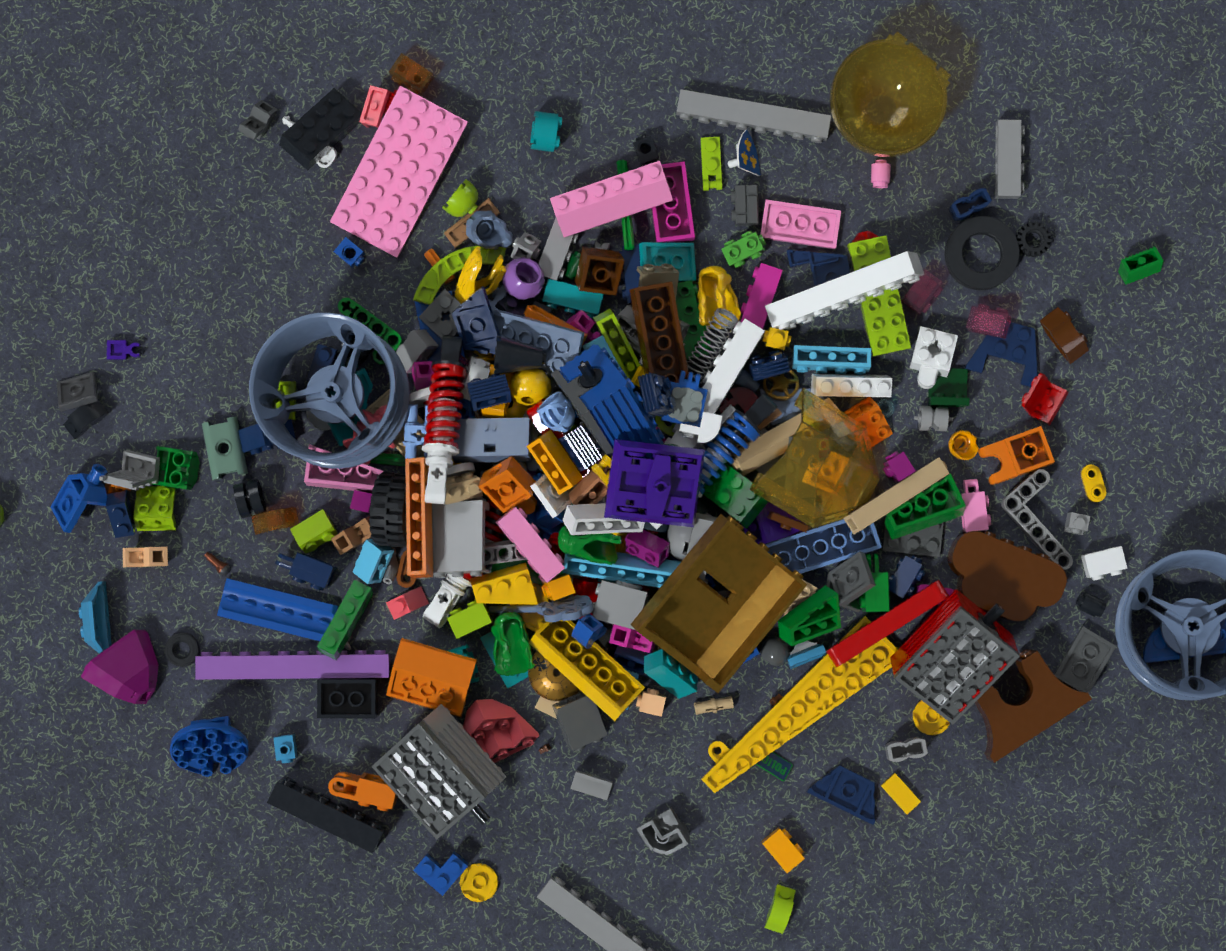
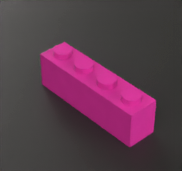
[734,263,783,329]

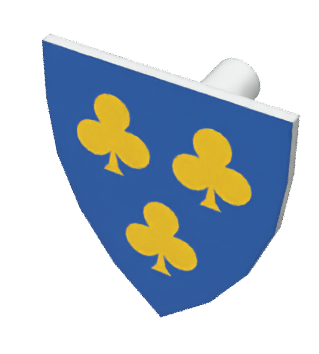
[728,130,760,176]

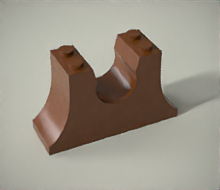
[975,649,1092,763]

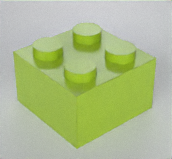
[447,600,494,639]

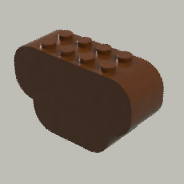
[947,531,1067,621]

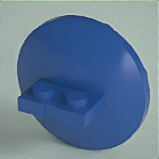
[170,716,249,777]

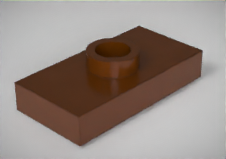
[767,511,809,533]

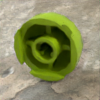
[442,179,478,217]

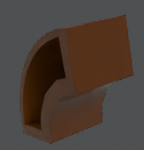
[1040,307,1089,364]

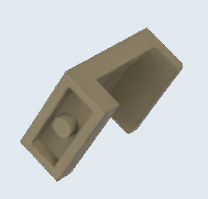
[631,263,679,311]

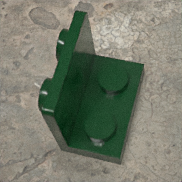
[928,368,970,407]

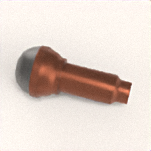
[204,552,230,575]

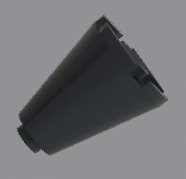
[494,336,547,374]

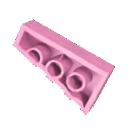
[304,444,383,493]
[496,507,565,583]

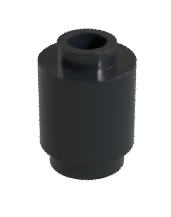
[1076,592,1106,617]

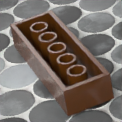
[629,281,688,383]

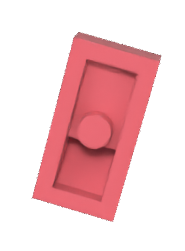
[386,586,429,620]

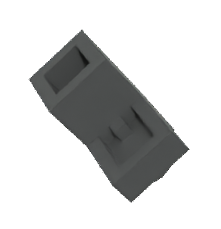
[238,100,278,140]

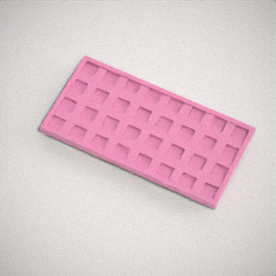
[330,86,469,258]

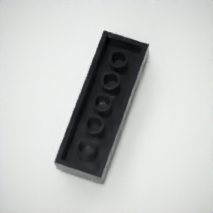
[267,777,386,853]

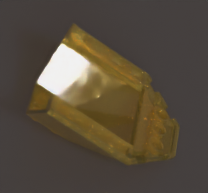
[750,388,880,528]

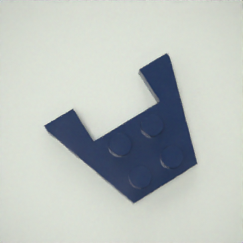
[786,250,850,318]
[965,319,1037,388]

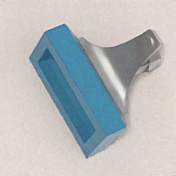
[787,641,826,669]

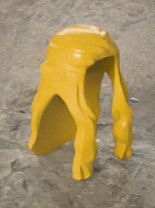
[455,246,506,304]
[697,266,741,330]

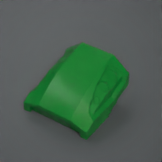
[152,446,200,490]

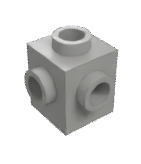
[510,232,541,260]

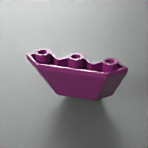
[81,630,159,704]

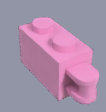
[961,479,991,532]

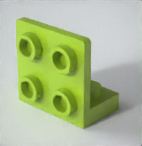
[133,486,176,531]

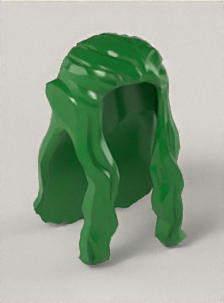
[558,525,622,565]
[491,612,535,676]

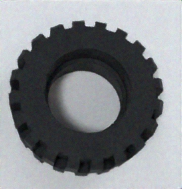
[369,472,407,547]

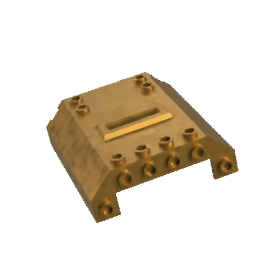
[630,514,807,693]

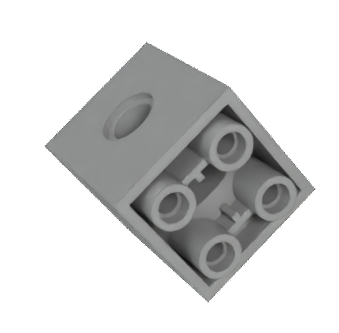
[591,580,651,630]

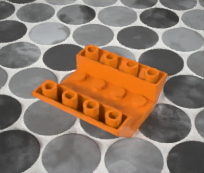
[386,638,477,718]

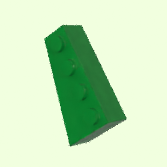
[885,473,966,540]

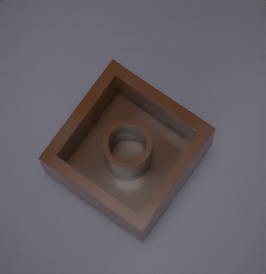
[575,247,624,295]

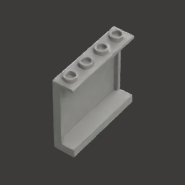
[417,500,490,579]

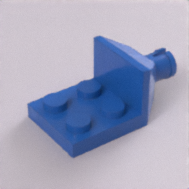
[51,464,107,533]

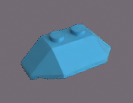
[79,581,112,654]

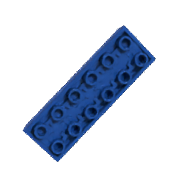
[217,578,338,641]

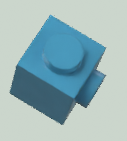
[273,734,298,763]

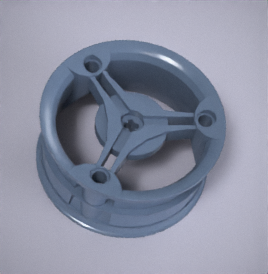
[249,313,410,469]
[1115,550,1226,701]

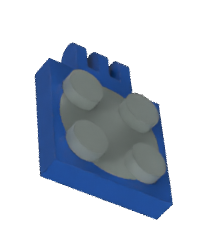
[661,370,708,427]

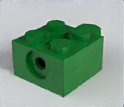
[858,553,889,612]

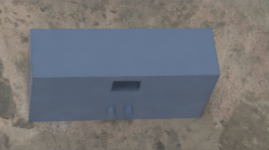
[452,418,533,463]

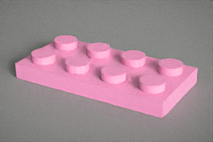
[760,200,841,249]

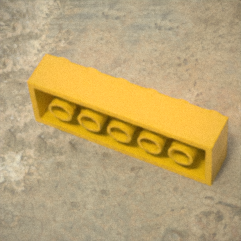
[529,620,645,721]

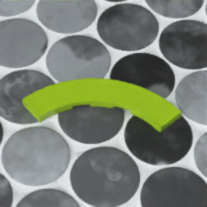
[413,246,506,305]

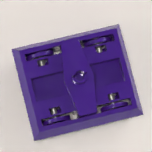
[604,439,705,527]

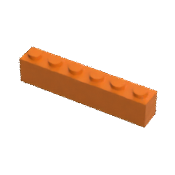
[405,457,433,578]

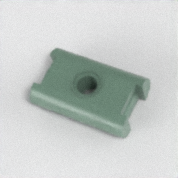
[202,417,248,480]

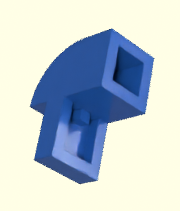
[571,614,607,649]

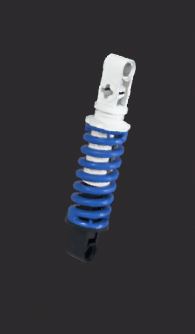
[650,393,778,530]

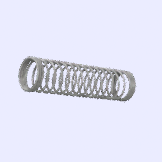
[686,308,738,387]

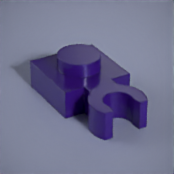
[107,340,141,360]

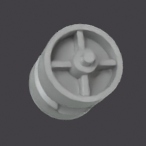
[914,406,953,432]

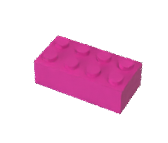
[651,161,695,243]

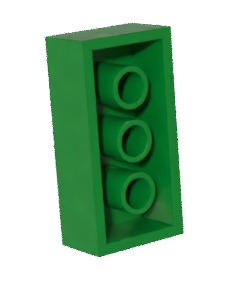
[702,463,771,529]

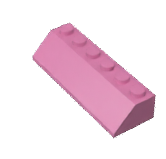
[550,161,673,238]

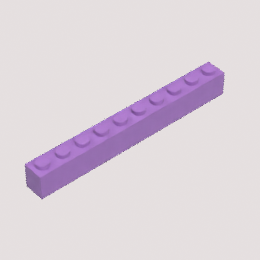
[195,650,390,680]

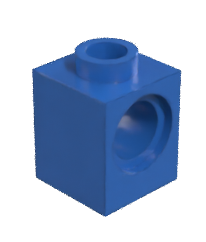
[333,237,365,268]

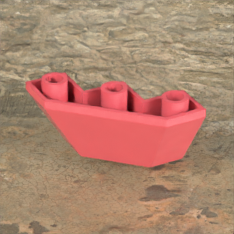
[463,699,539,763]

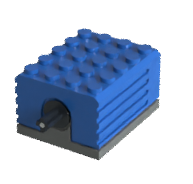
[551,345,665,465]

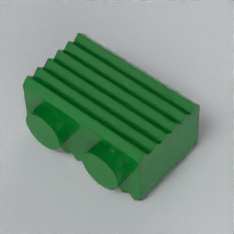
[1118,246,1164,285]

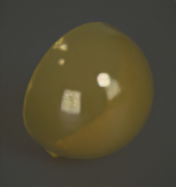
[829,31,951,157]

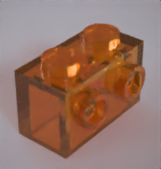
[389,53,434,96]

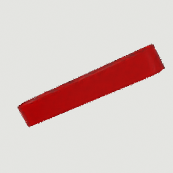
[826,580,949,667]

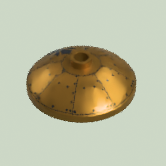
[528,651,580,701]

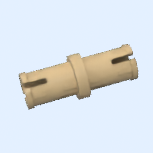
[694,696,734,715]

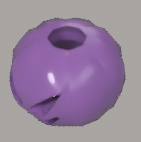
[502,257,545,300]

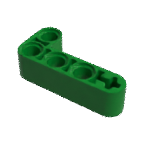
[338,298,403,365]

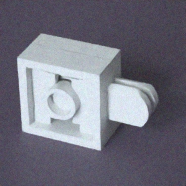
[910,326,958,389]

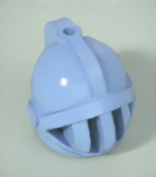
[537,392,575,432]

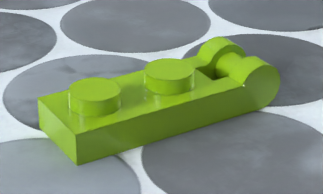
[701,137,722,191]

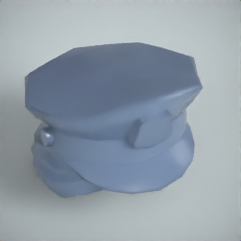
[466,211,513,249]

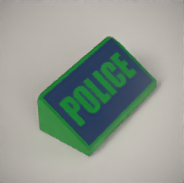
[756,752,793,782]

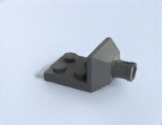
[826,551,875,612]

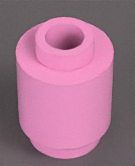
[871,160,891,188]

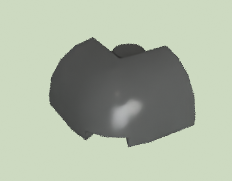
[636,807,690,855]

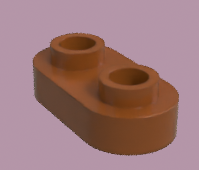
[397,550,417,588]

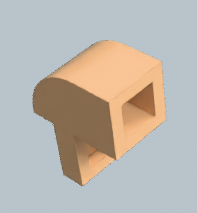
[123,547,168,567]

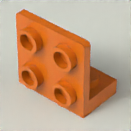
[840,397,893,453]

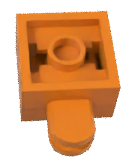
[478,456,538,514]

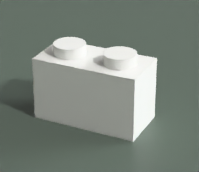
[1081,546,1127,581]

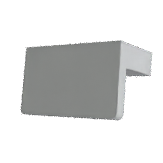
[570,770,613,800]

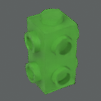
[721,231,766,268]

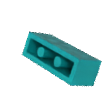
[543,279,604,319]
[644,649,698,699]

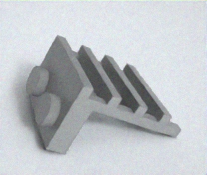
[99,450,160,490]

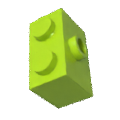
[290,509,338,554]

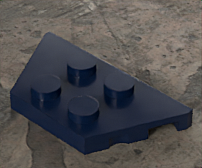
[452,286,500,354]
[806,765,875,825]

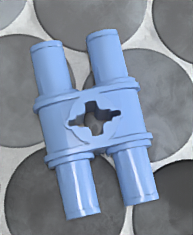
[403,404,429,459]

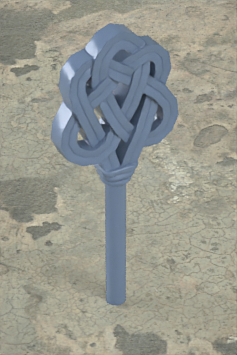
[489,594,594,622]

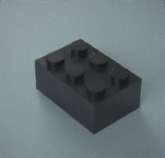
[317,679,378,719]

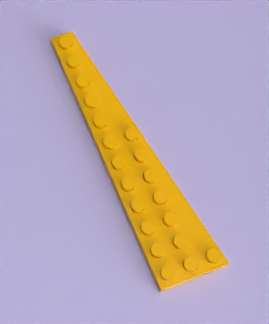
[701,616,898,793]

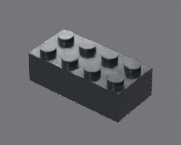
[279,88,362,171]

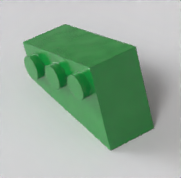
[778,585,841,646]

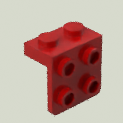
[1022,373,1069,426]

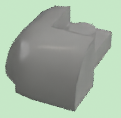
[666,525,693,561]

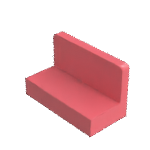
[359,85,390,128]

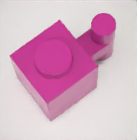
[566,310,601,345]

